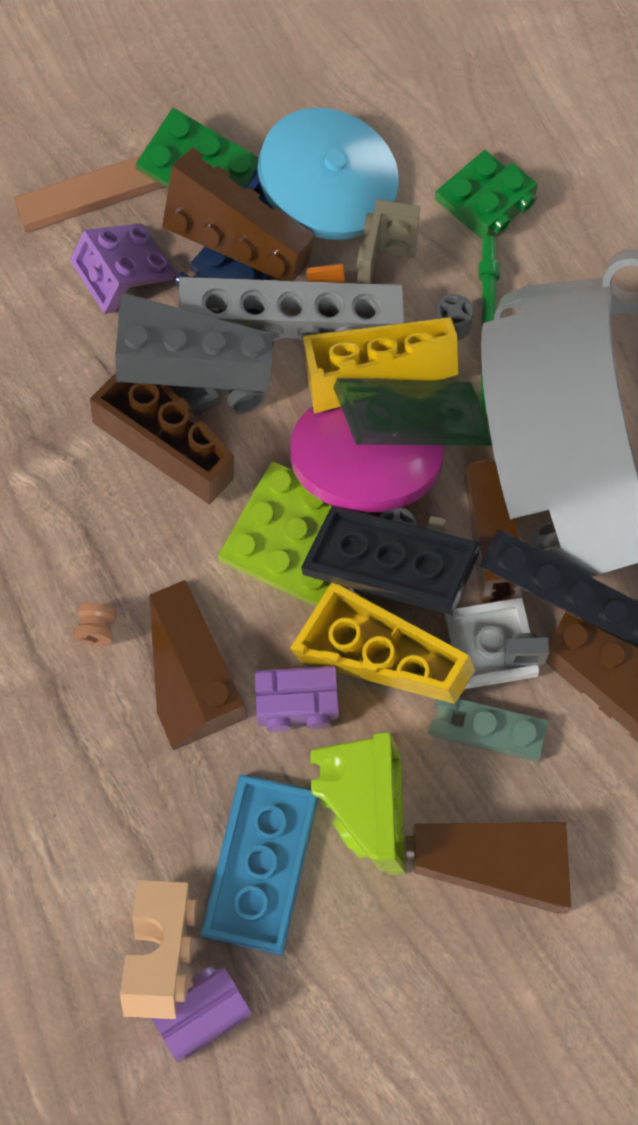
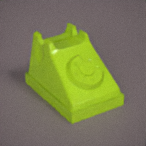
[310,733,406,875]

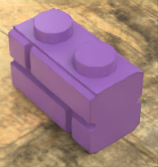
[255,666,339,732]
[151,966,252,1063]

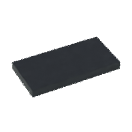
[301,505,481,616]

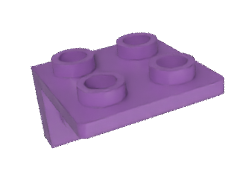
[70,223,177,314]

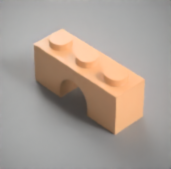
[120,880,197,1019]

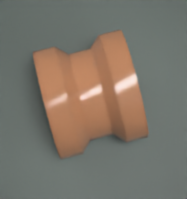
[73,603,117,646]

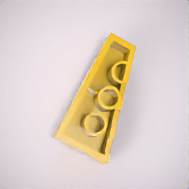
[303,317,458,414]
[290,583,476,704]

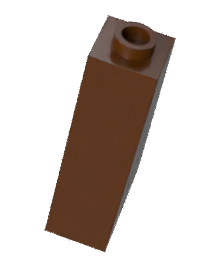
[465,459,523,604]
[405,822,571,914]

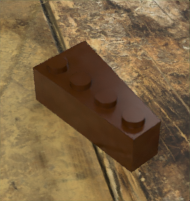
[162,147,315,281]
[546,612,638,742]

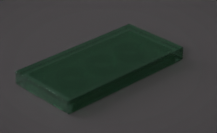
[333,378,492,446]

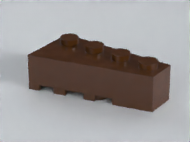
[90,373,234,505]

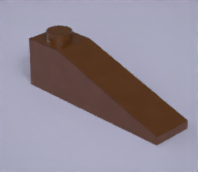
[149,580,247,751]

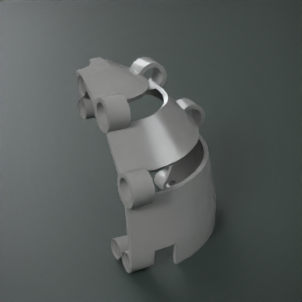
[481,249,638,577]

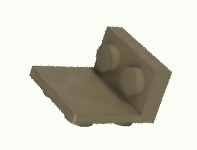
[357,199,420,284]

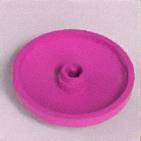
[290,394,444,512]

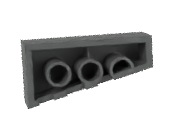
[115,293,273,392]

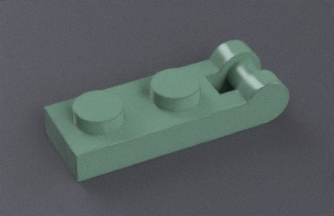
[428,698,548,762]

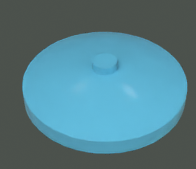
[258,108,399,240]

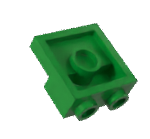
[435,149,538,239]

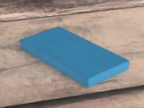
[200,774,319,956]

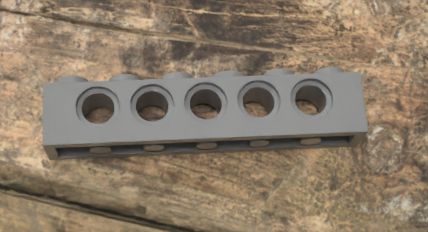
[178,277,404,341]

